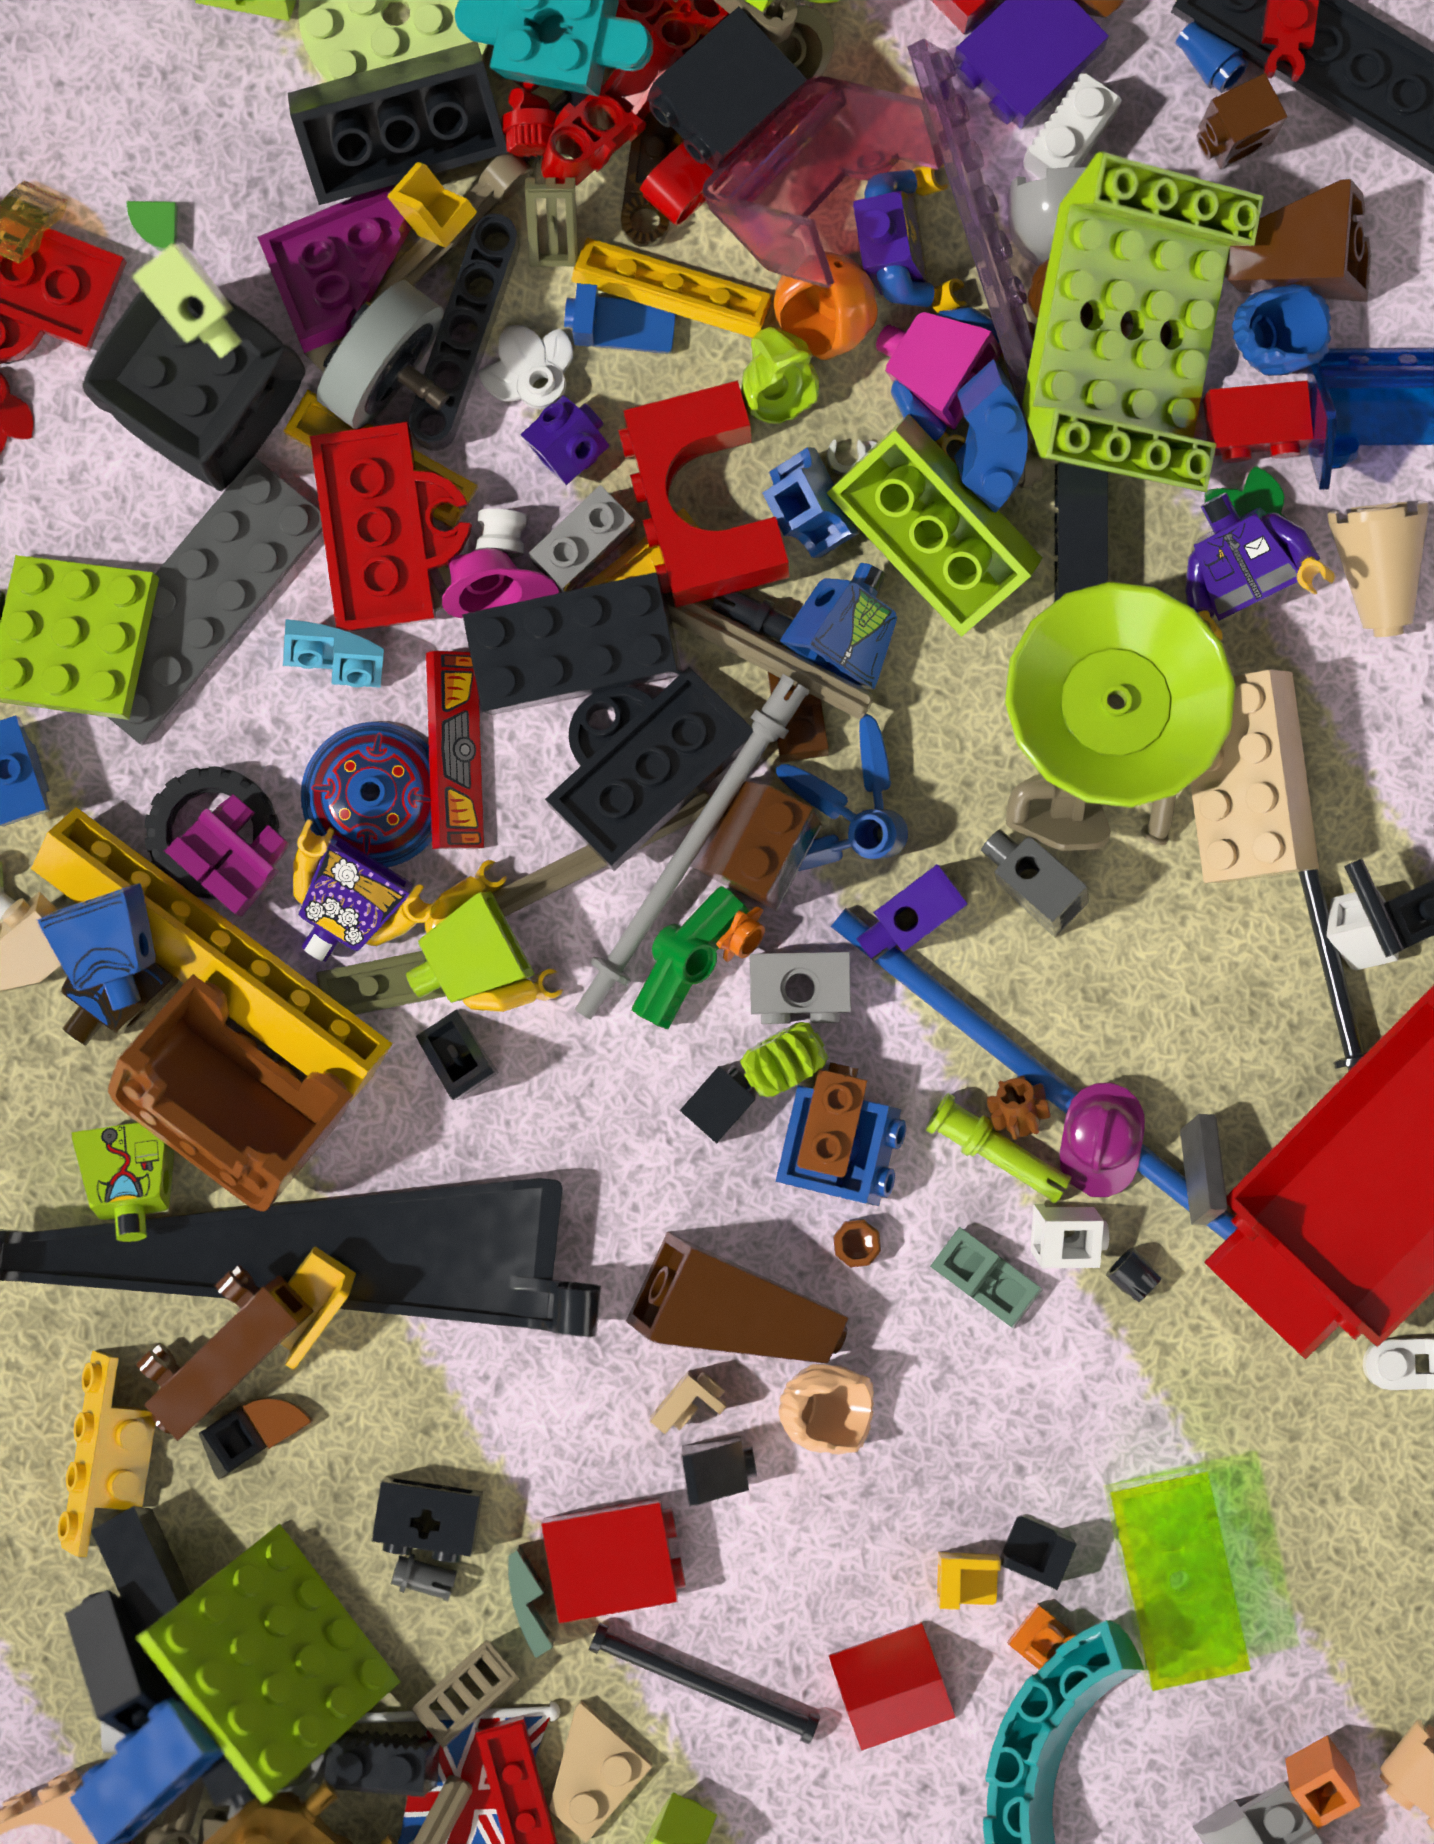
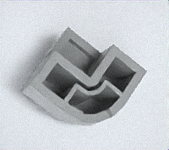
[1008,167,1087,266]
[1192,1781,1323,1844]

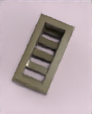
[411,1640,520,1748]

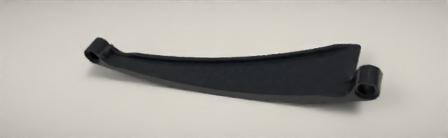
[0,1178,601,1337]

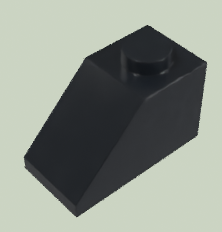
[681,1436,757,1506]

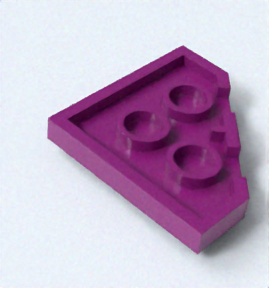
[257,185,412,353]

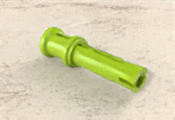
[925,1092,1071,1204]

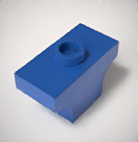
[762,447,859,558]
[0,715,50,827]

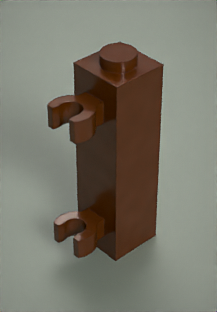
[136,1265,314,1441]

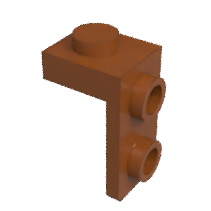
[797,1062,867,1177]

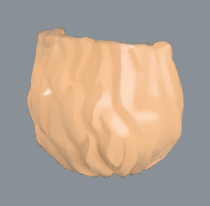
[779,1363,874,1455]

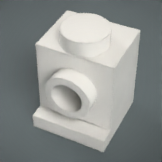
[1031,1204,1109,1268]

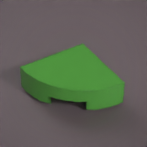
[126,201,178,252]

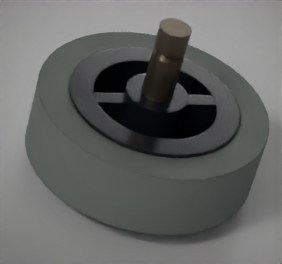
[317,280,450,429]

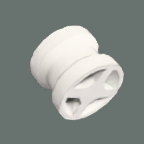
[475,509,527,558]

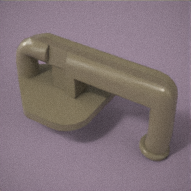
[1006,774,1176,851]

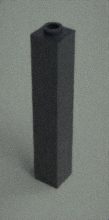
[91,1506,258,1810]

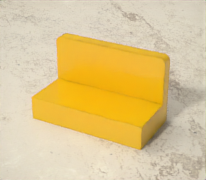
[281,1246,356,1370]

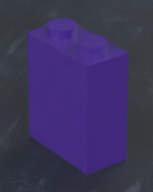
[953,0,1109,130]

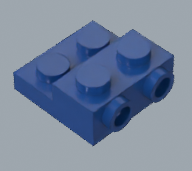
[775,1085,906,1206]

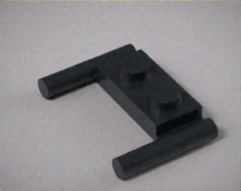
[1344,825,1434,958]

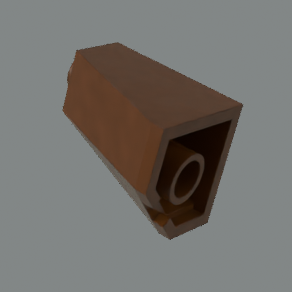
[1224,179,1371,302]

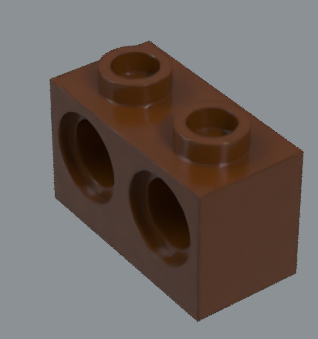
[1197,73,1288,170]

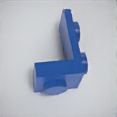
[564,283,676,354]

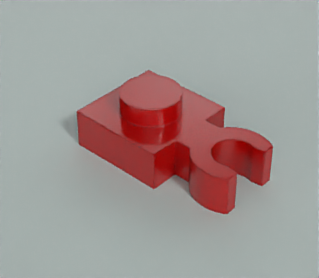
[1262,0,1319,82]

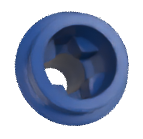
[1175,21,1248,93]

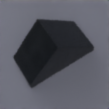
[416,1009,499,1100]

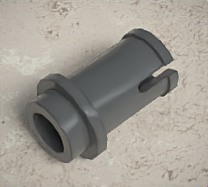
[391,1554,457,1602]

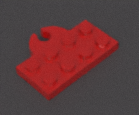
[0,209,127,364]
[310,422,472,632]

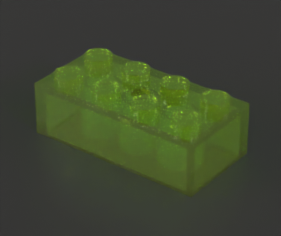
[1103,1465,1251,1691]

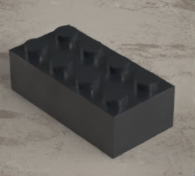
[287,41,508,205]
[462,572,683,715]

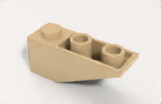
[0,892,61,991]

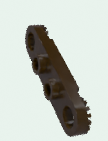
[621,110,682,247]

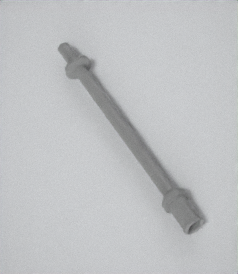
[575,674,810,1020]

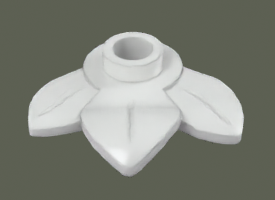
[478,325,573,410]

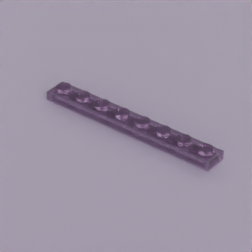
[907,39,1036,414]

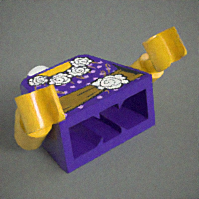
[293,820,440,962]

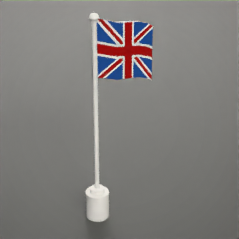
[101,1701,560,1844]

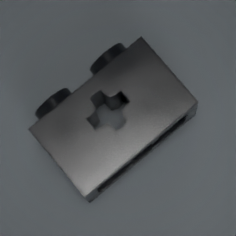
[371,1476,483,1563]

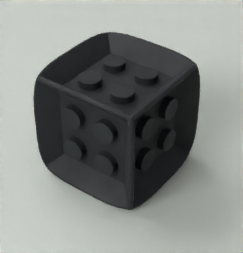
[82,289,305,491]

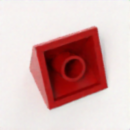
[828,1622,955,1751]

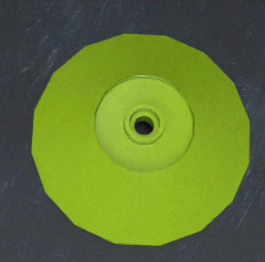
[1005,582,1236,808]

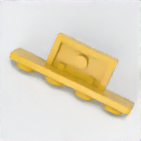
[58,1351,156,1558]

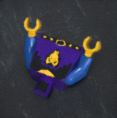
[853,161,967,313]

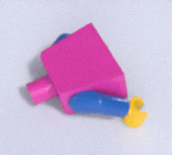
[876,307,1032,464]

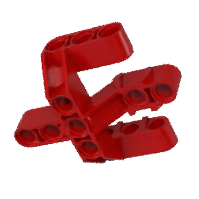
[513,0,772,226]

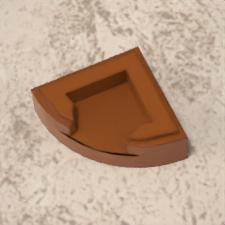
[243,1398,313,1448]

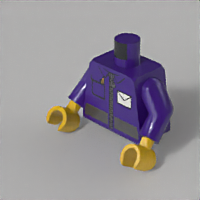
[1185,493,1335,641]

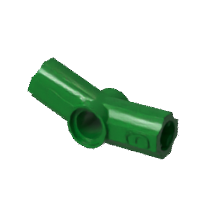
[631,886,749,1030]

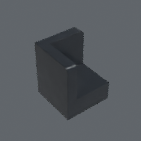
[1000,1516,1077,1591]

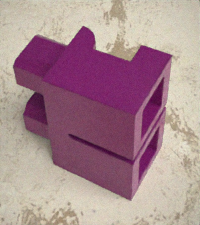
[164,794,290,917]

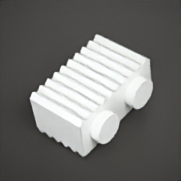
[1023,73,1122,179]

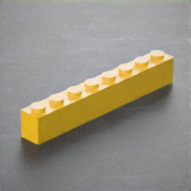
[31,807,393,1102]

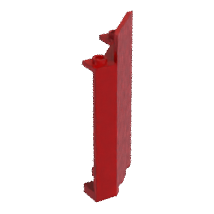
[1204,985,1434,1360]

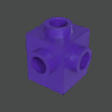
[520,395,610,486]

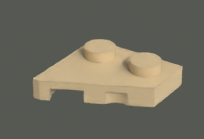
[549,1700,653,1843]

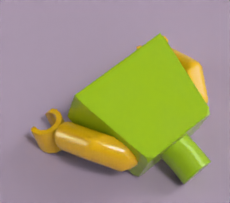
[406,860,563,1012]

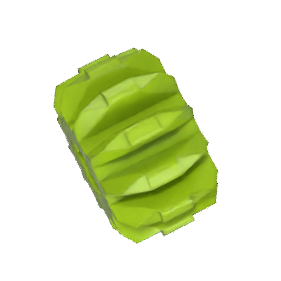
[740,1022,829,1097]

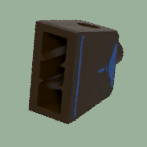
[61,962,179,1046]

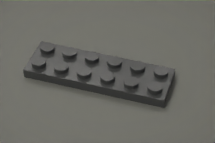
[108,457,323,746]

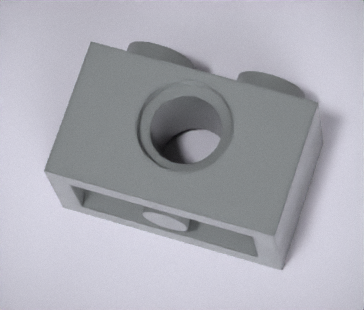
[749,952,851,1024]

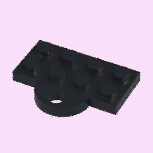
[545,667,753,871]

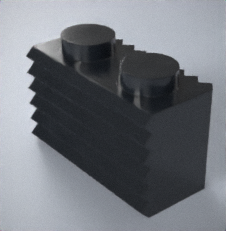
[325,1729,440,1797]

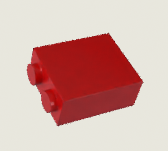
[541,1497,686,1623]

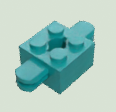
[455,0,653,96]

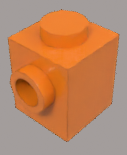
[1285,1735,1361,1829]

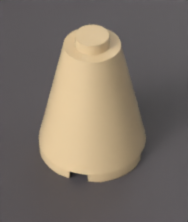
[1327,501,1429,637]

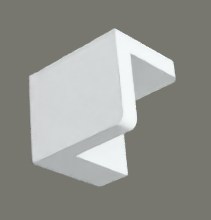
[1326,888,1399,970]

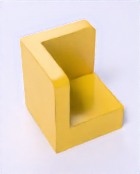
[387,162,477,248]
[937,1552,1001,1610]

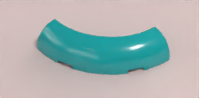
[983,1620,1145,1844]

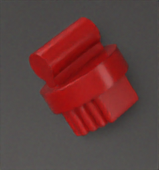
[502,88,557,157]

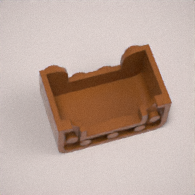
[108,974,353,1211]

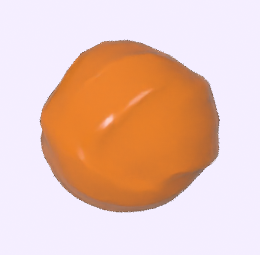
[774,251,878,360]

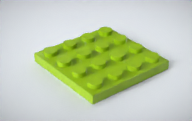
[137,1523,401,1803]

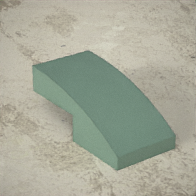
[930,1227,1043,1329]
[508,1544,555,1658]

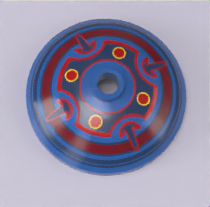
[301,722,432,868]

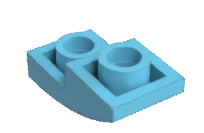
[283,619,384,688]

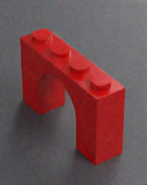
[618,380,790,608]

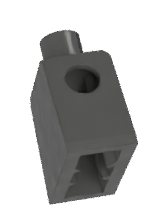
[981,829,1089,938]

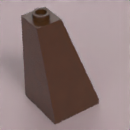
[626,1232,849,1364]

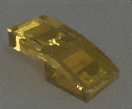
[0,180,68,264]

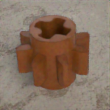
[987,1075,1051,1140]

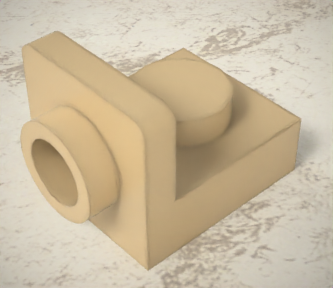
[650,1371,727,1434]

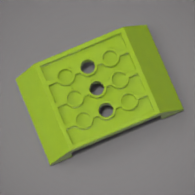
[1022,152,1264,492]

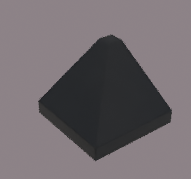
[198,1406,267,1480]

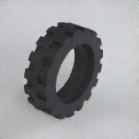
[144,766,280,899]

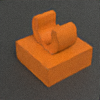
[1007,1603,1077,1670]

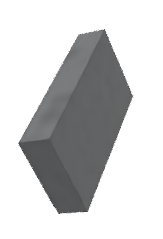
[1180,1114,1228,1225]

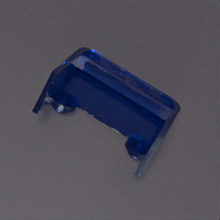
[1307,347,1434,490]

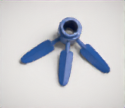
[776,714,908,871]

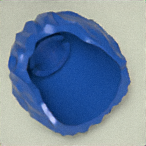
[1232,284,1332,376]

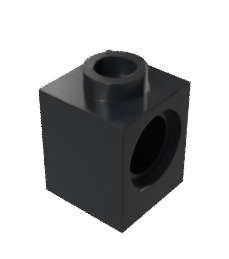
[679,1065,756,1144]

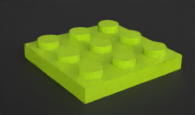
[0,555,159,720]

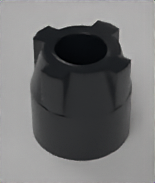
[1106,1248,1162,1303]

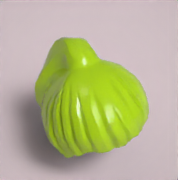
[741,326,819,424]

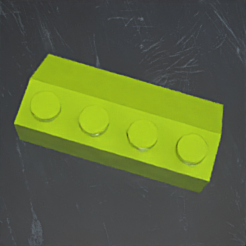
[826,414,1043,637]

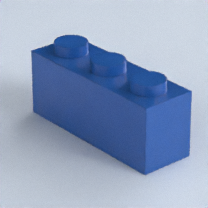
[69,1698,224,1844]

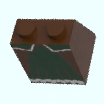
[690,781,822,912]

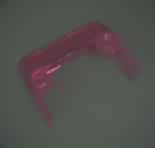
[703,76,944,288]

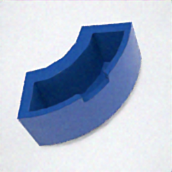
[954,359,1028,513]

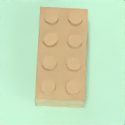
[1190,670,1319,883]

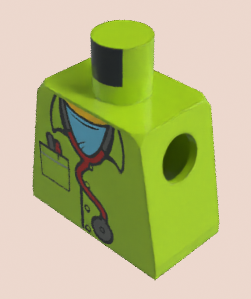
[71,1123,175,1242]

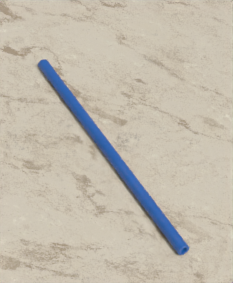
[831,908,1237,1240]

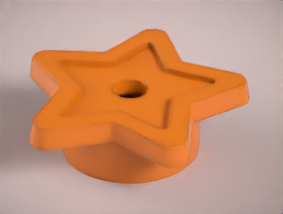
[717,907,765,962]

